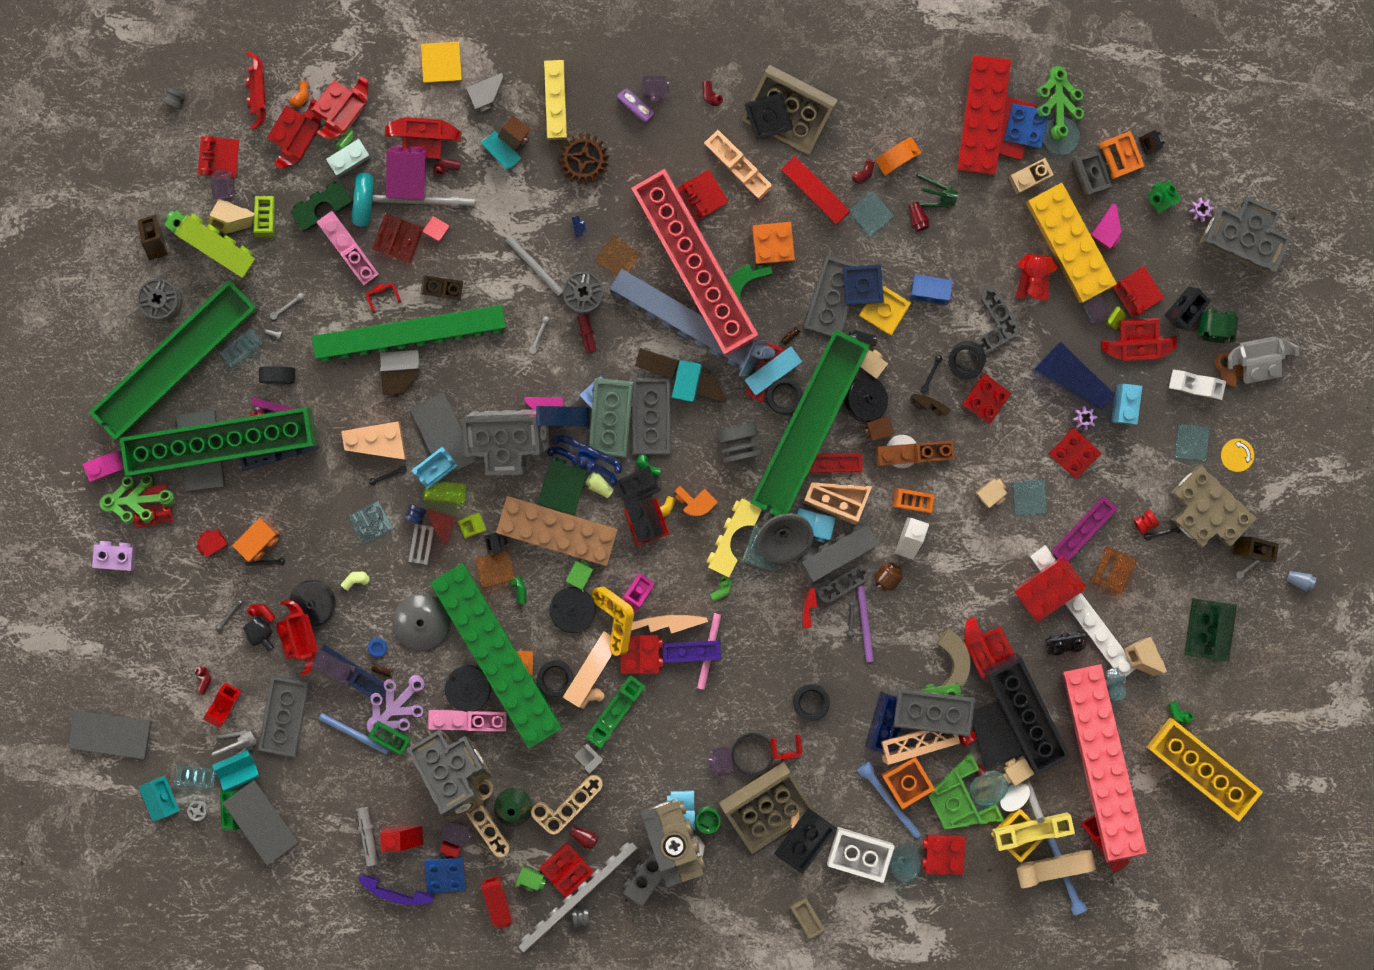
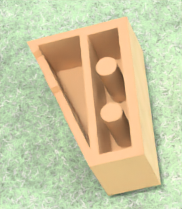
[341,422,407,460]
[802,483,872,525]

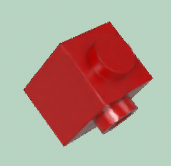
[196,529,229,557]

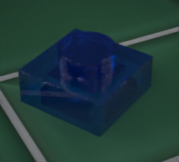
[572,216,586,238]

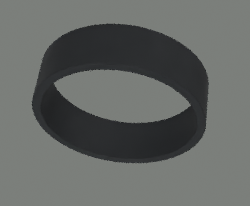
[732,733,774,776]

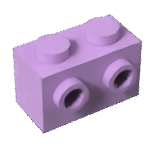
[92,541,136,571]

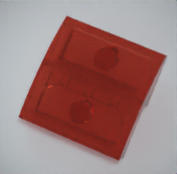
[372,213,424,264]

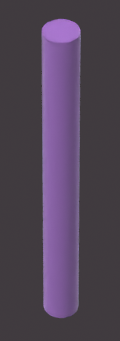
[857,585,874,662]

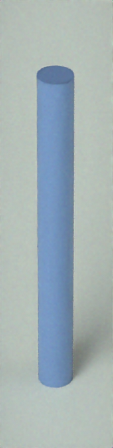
[319,713,389,755]

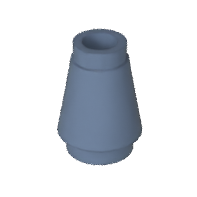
[1287,571,1317,592]

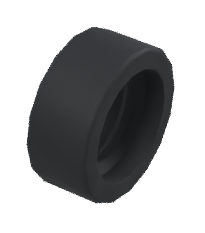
[948,341,986,379]
[259,366,295,384]
[766,378,803,414]
[537,660,574,697]
[793,684,830,721]

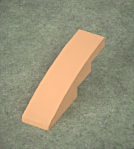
[704,130,773,200]
[631,615,708,634]
[563,631,613,707]

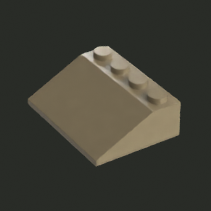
[742,65,838,155]
[719,762,816,854]

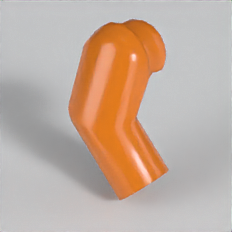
[289,81,309,107]

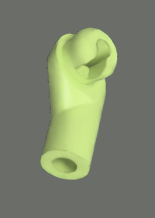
[341,572,370,591]

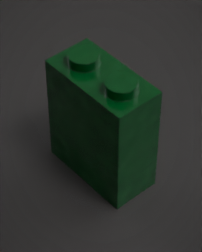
[537,458,588,515]

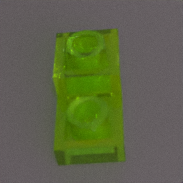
[423,481,466,504]

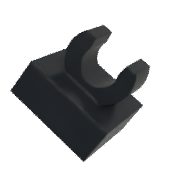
[1139,130,1165,155]
[484,533,508,554]

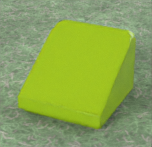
[1105,307,1127,331]
[458,513,486,539]

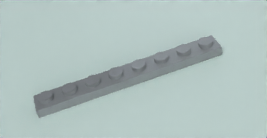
[518,842,639,952]

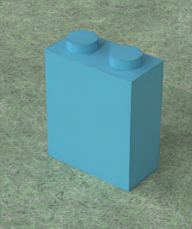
[1111,384,1142,425]

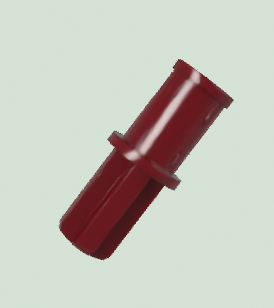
[577,314,597,353]

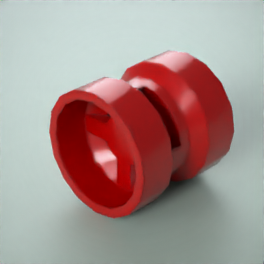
[1133,509,1159,535]

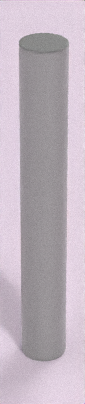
[1023,778,1045,823]

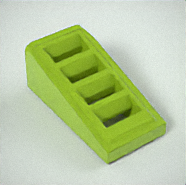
[254,196,275,238]

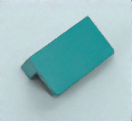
[480,131,522,172]
[672,360,702,402]
[212,750,259,792]
[138,776,180,822]

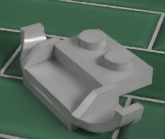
[1228,336,1299,384]

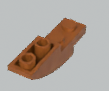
[876,440,955,466]

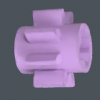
[1189,197,1214,222]
[1072,406,1097,430]

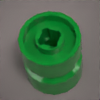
[695,806,721,834]

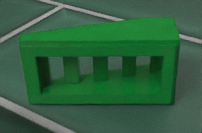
[368,720,411,756]

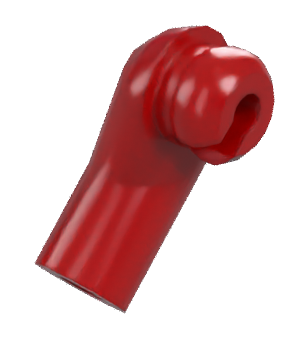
[247,604,276,623]

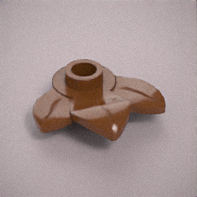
[1214,350,1244,387]

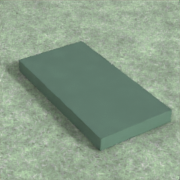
[588,378,633,458]

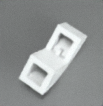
[1169,370,1226,400]

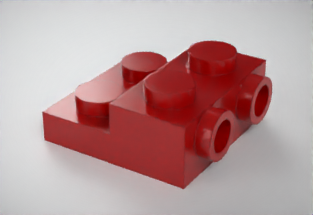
[620,634,663,674]
[922,834,966,875]

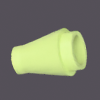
[584,472,614,498]

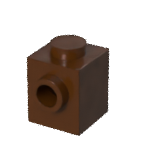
[497,116,531,151]
[864,416,895,441]

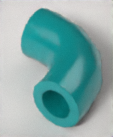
[351,173,374,227]

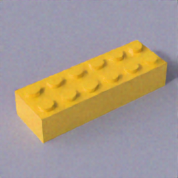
[1025,183,1117,303]
[1146,718,1263,822]

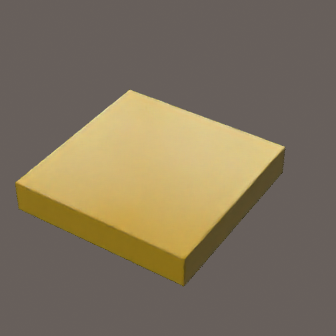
[421,42,462,83]
[859,286,911,336]

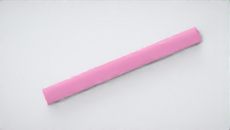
[697,613,721,690]

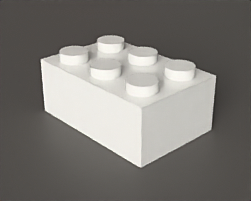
[827,827,894,883]

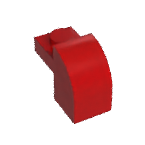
[203,682,242,728]

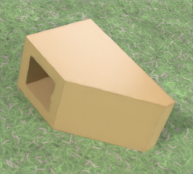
[1008,158,1054,194]
[208,199,255,234]
[1123,637,1167,676]

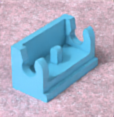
[412,447,458,489]

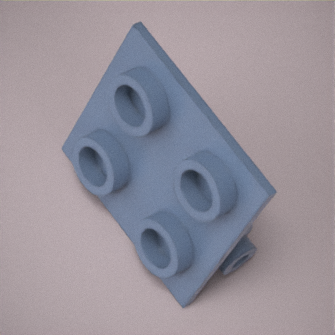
[739,340,775,376]

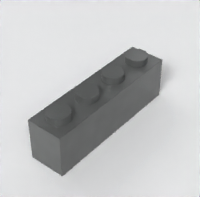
[799,524,879,583]

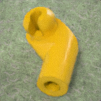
[660,496,676,517]

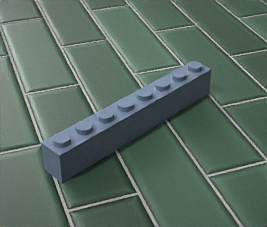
[610,269,750,368]

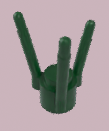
[916,173,958,208]

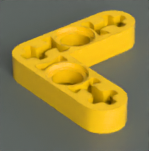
[591,586,634,656]

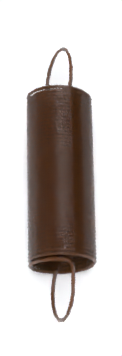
[779,325,803,347]
[366,663,397,678]

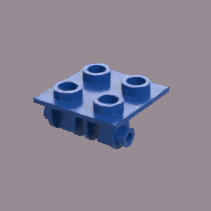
[1004,103,1049,149]
[424,856,466,893]

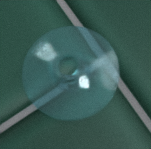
[890,843,922,882]

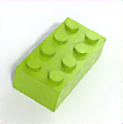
[174,214,255,278]

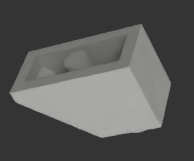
[467,73,504,112]

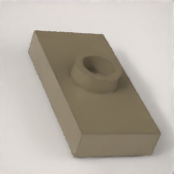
[790,897,826,940]

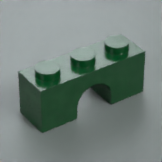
[290,181,353,233]

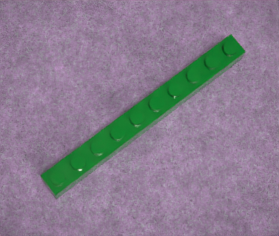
[312,305,506,362]

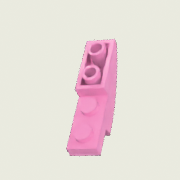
[317,211,379,286]
[428,709,507,731]

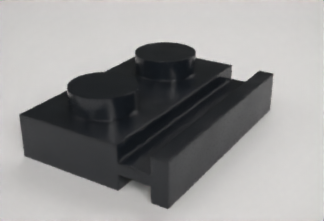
[614,466,661,506]

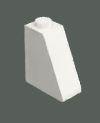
[895,517,929,560]

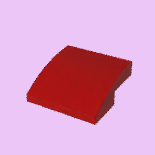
[802,587,817,628]
[539,842,594,898]

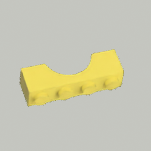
[544,60,567,141]
[707,498,762,577]
[992,812,1075,851]

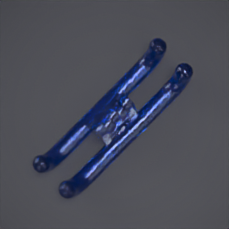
[547,434,623,487]

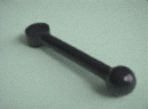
[921,355,943,392]
[369,466,407,486]
[1144,527,1181,541]
[245,558,285,566]

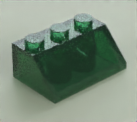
[1184,598,1237,661]

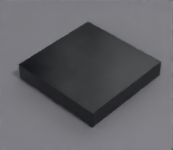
[744,92,794,140]

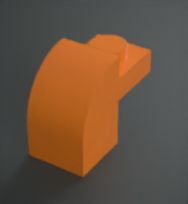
[875,137,922,176]
[675,486,718,516]

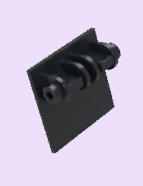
[1046,631,1088,656]

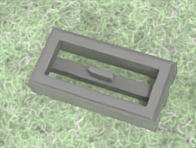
[408,524,434,565]

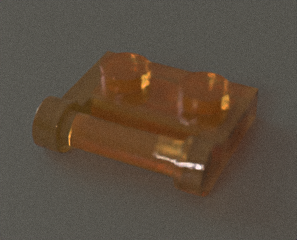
[1090,546,1138,595]

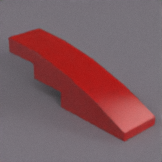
[781,156,850,225]

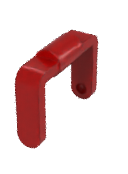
[366,283,402,313]
[770,734,802,761]

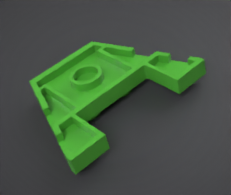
[927,753,1004,829]

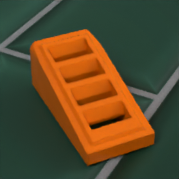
[892,488,935,514]

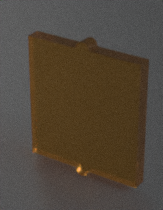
[595,234,640,276]
[475,550,515,588]

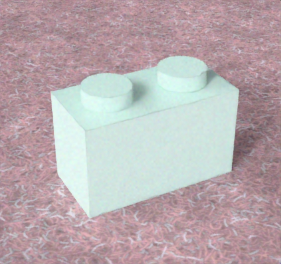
[326,139,371,178]

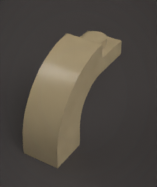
[936,628,970,687]

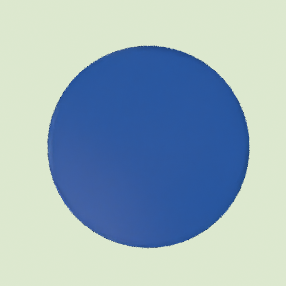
[368,638,387,657]

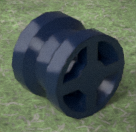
[404,504,427,525]

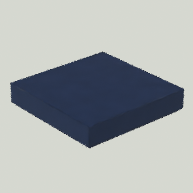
[842,264,884,306]

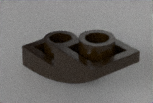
[420,275,464,300]
[635,348,680,379]
[911,394,951,416]

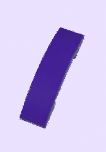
[358,874,435,905]

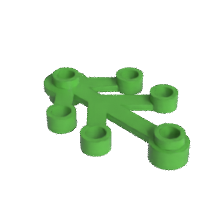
[1036,66,1084,141]
[99,475,175,524]

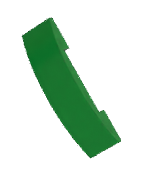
[585,675,645,749]

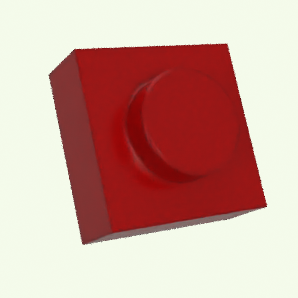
[439,838,462,858]

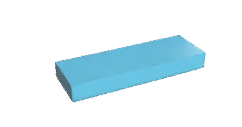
[744,347,802,396]

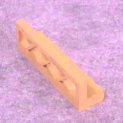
[881,730,960,765]

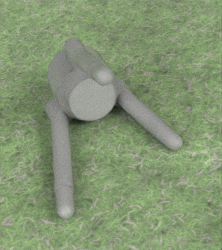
[212,729,257,756]

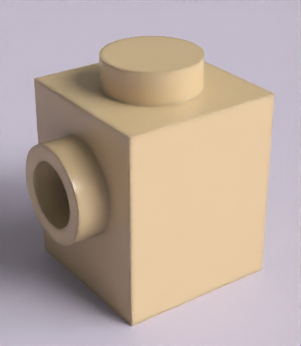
[860,350,888,379]
[975,478,1007,508]
[1003,756,1034,786]

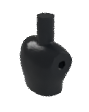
[242,616,275,652]

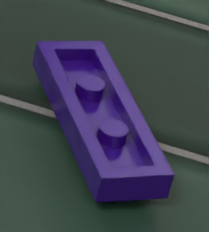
[663,640,722,663]

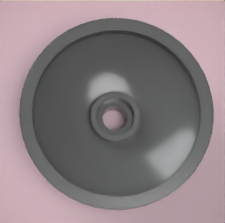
[756,513,813,563]
[393,594,450,651]

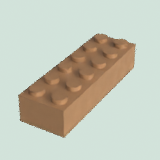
[496,496,618,566]

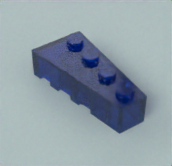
[1032,342,1116,410]

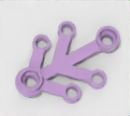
[367,675,425,735]

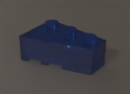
[865,691,904,753]

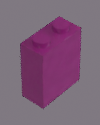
[386,146,427,199]

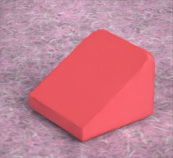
[423,216,450,242]

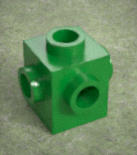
[1147,180,1181,214]

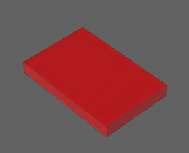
[999,96,1037,160]

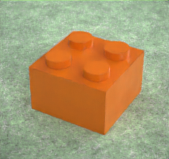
[752,222,795,265]
[232,518,281,562]
[881,757,935,809]

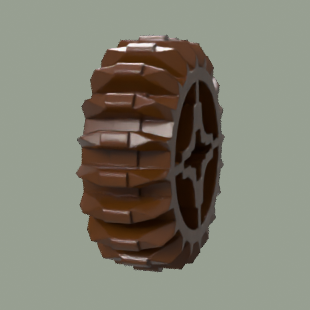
[558,133,609,185]

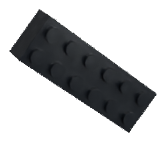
[982,653,1071,775]

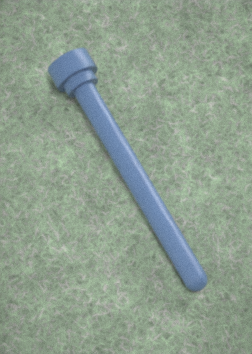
[857,762,921,839]
[1047,838,1088,915]

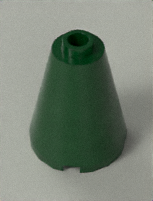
[494,788,532,827]

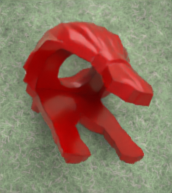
[1016,254,1058,301]

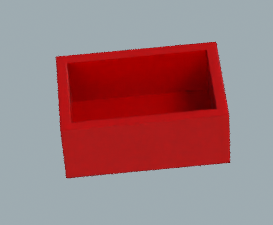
[1014,555,1086,622]

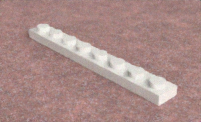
[1030,545,1136,679]

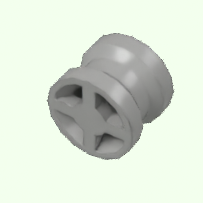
[187,800,209,821]

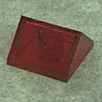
[426,509,458,545]

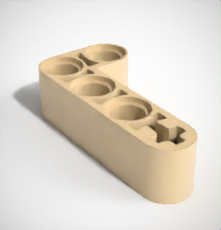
[531,774,603,834]
[466,780,510,857]
[1016,850,1096,888]

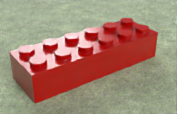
[957,55,1011,177]

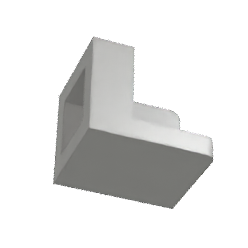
[575,742,604,774]

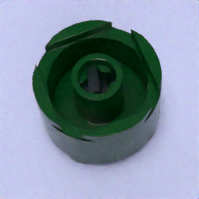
[1197,309,1238,343]

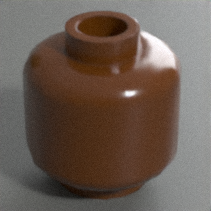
[874,562,903,591]

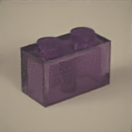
[310,650,358,685]

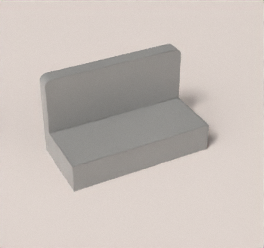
[380,350,420,371]

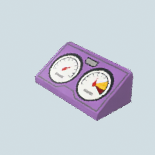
[617,89,655,123]

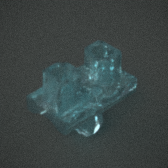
[1105,667,1127,701]

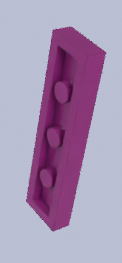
[1050,496,1117,561]

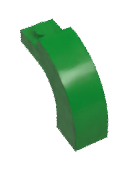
[728,264,773,302]

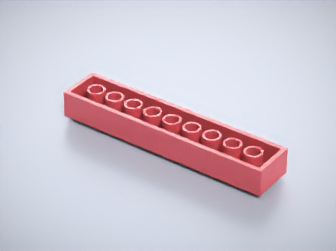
[631,169,760,357]
[1062,664,1147,863]

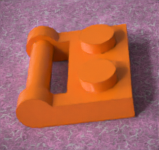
[1098,131,1145,180]

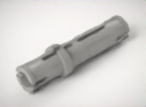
[356,807,379,866]

